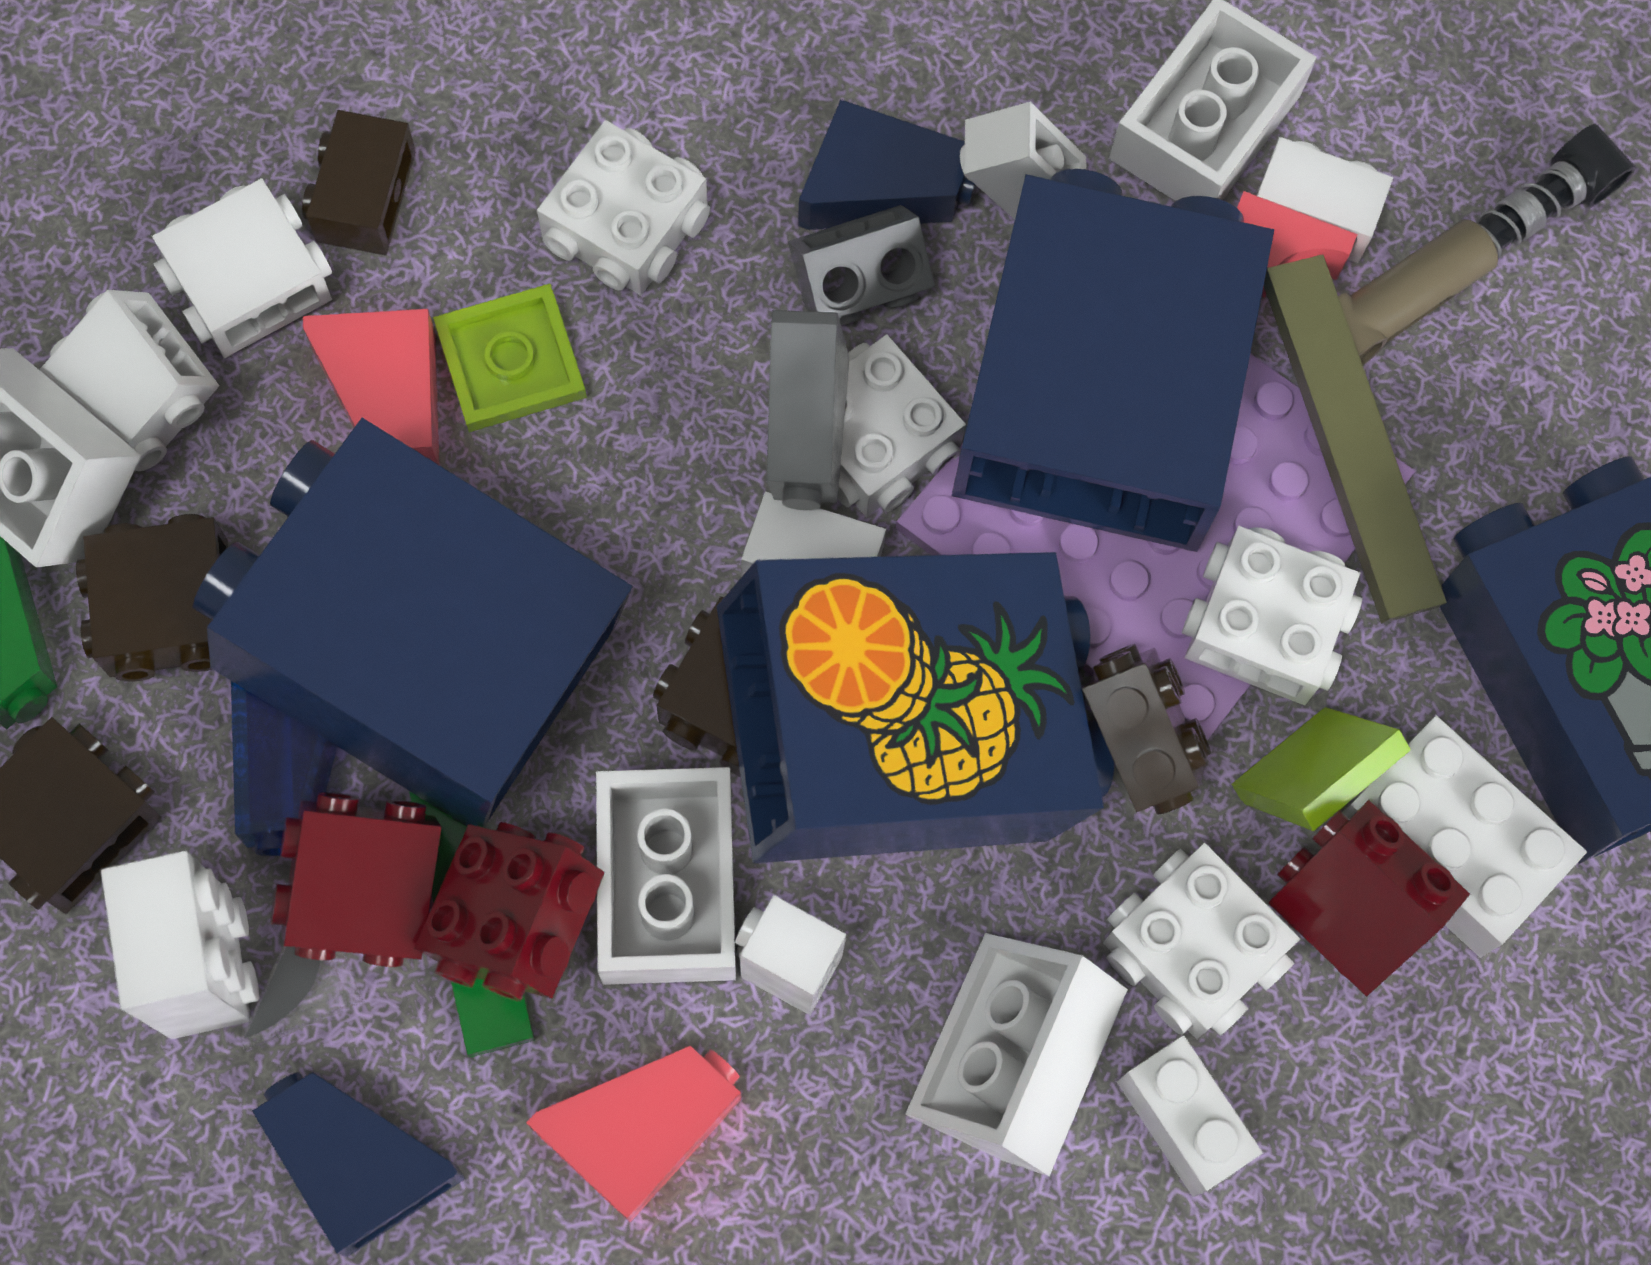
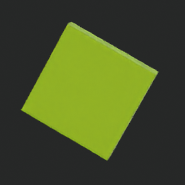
[433,283,587,432]
[1231,707,1411,831]

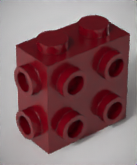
[271,792,441,967]
[1268,800,1470,997]
[414,822,605,1001]

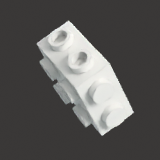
[537,120,710,296]
[152,178,332,359]
[40,290,219,471]
[838,334,966,517]
[1181,525,1363,706]
[1103,843,1300,1039]

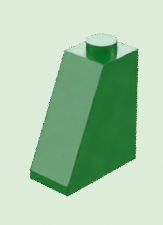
[0,536,57,730]

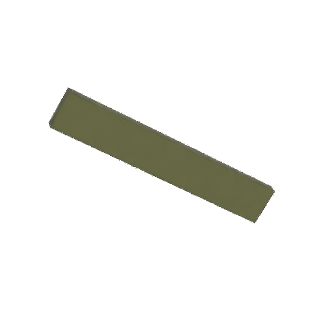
[1264,254,1447,624]

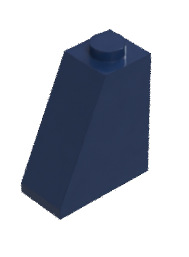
[798,99,977,230]
[252,1072,465,1257]

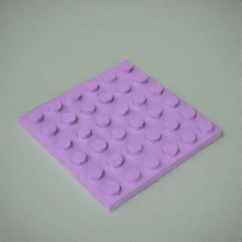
[895,353,1415,741]

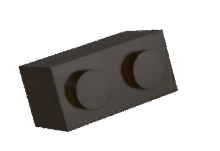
[302,110,416,256]

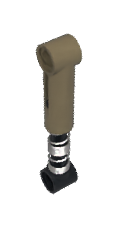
[1338,123,1636,365]

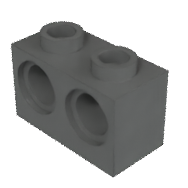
[788,205,935,325]

